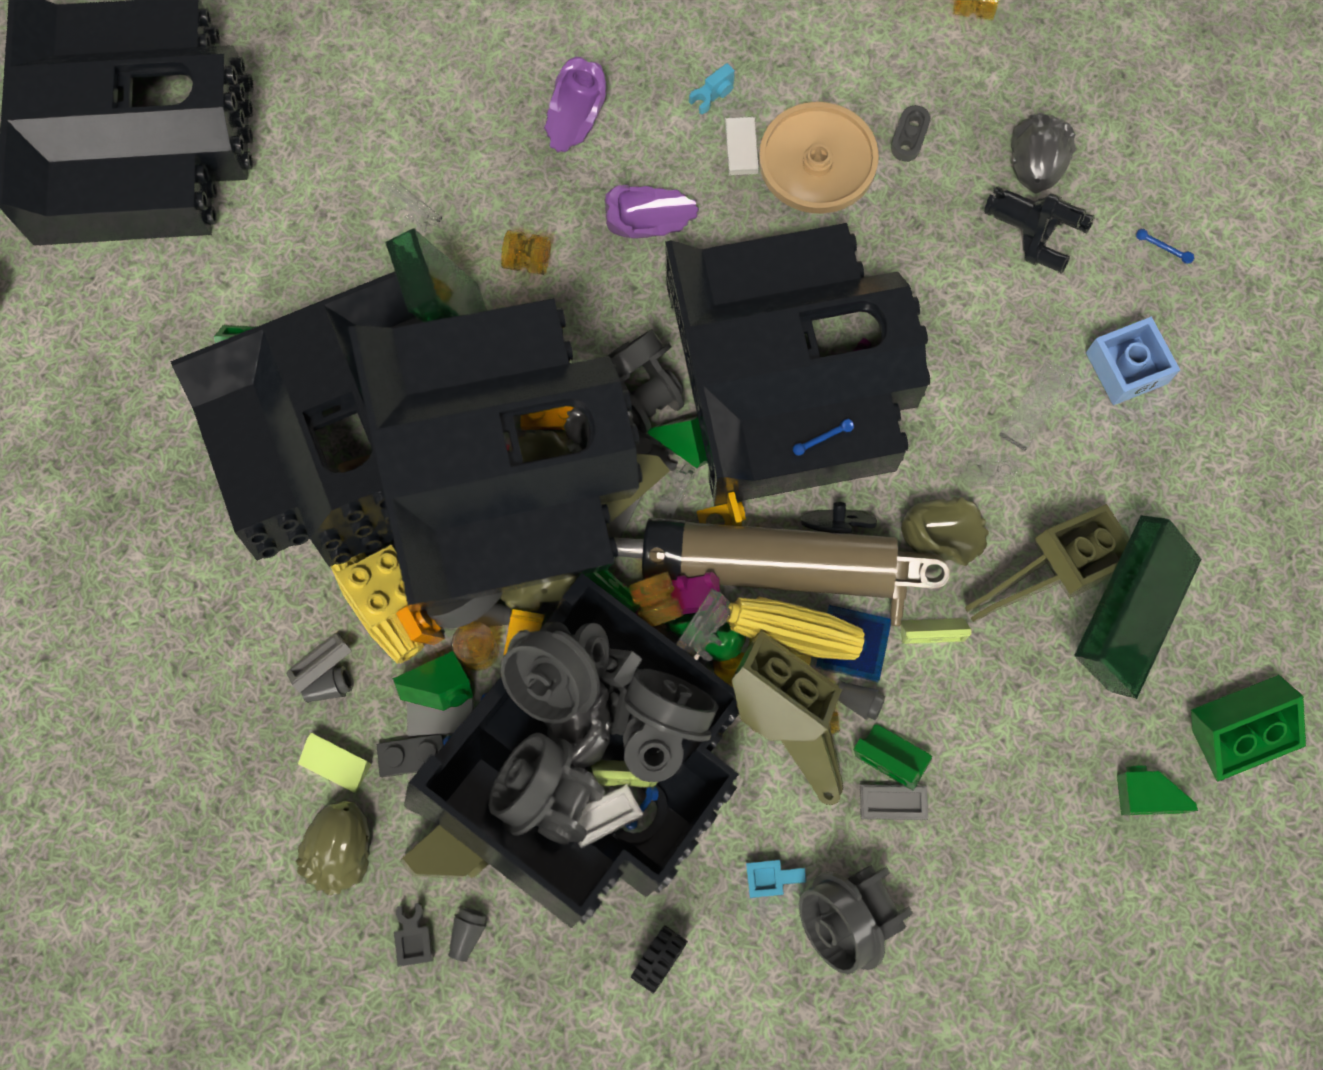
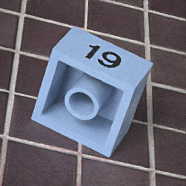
[1086,317,1180,406]

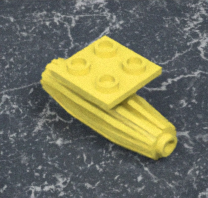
[330,545,424,664]
[726,596,865,666]

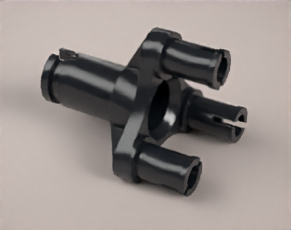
[984,186,1095,274]

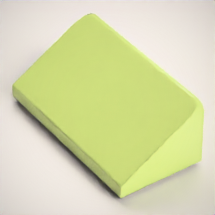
[900,618,972,644]
[298,732,372,793]
[588,760,658,787]

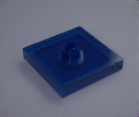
[815,605,891,682]

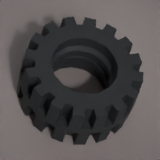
[631,925,688,994]

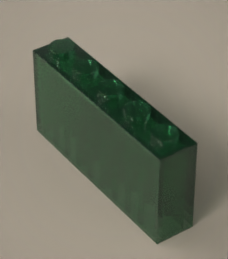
[385,228,487,322]
[1074,515,1202,699]

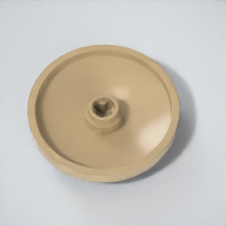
[759,102,879,214]

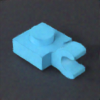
[689,63,735,115]
[746,860,806,898]

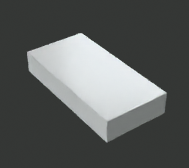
[725,117,759,175]
[578,784,643,848]

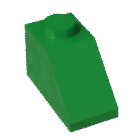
[392,651,473,711]
[1117,766,1198,816]

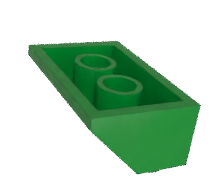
[1190,675,1306,782]

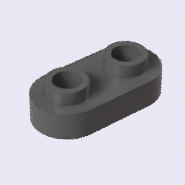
[891,105,931,162]

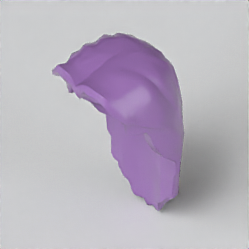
[544,56,606,153]
[605,185,699,239]

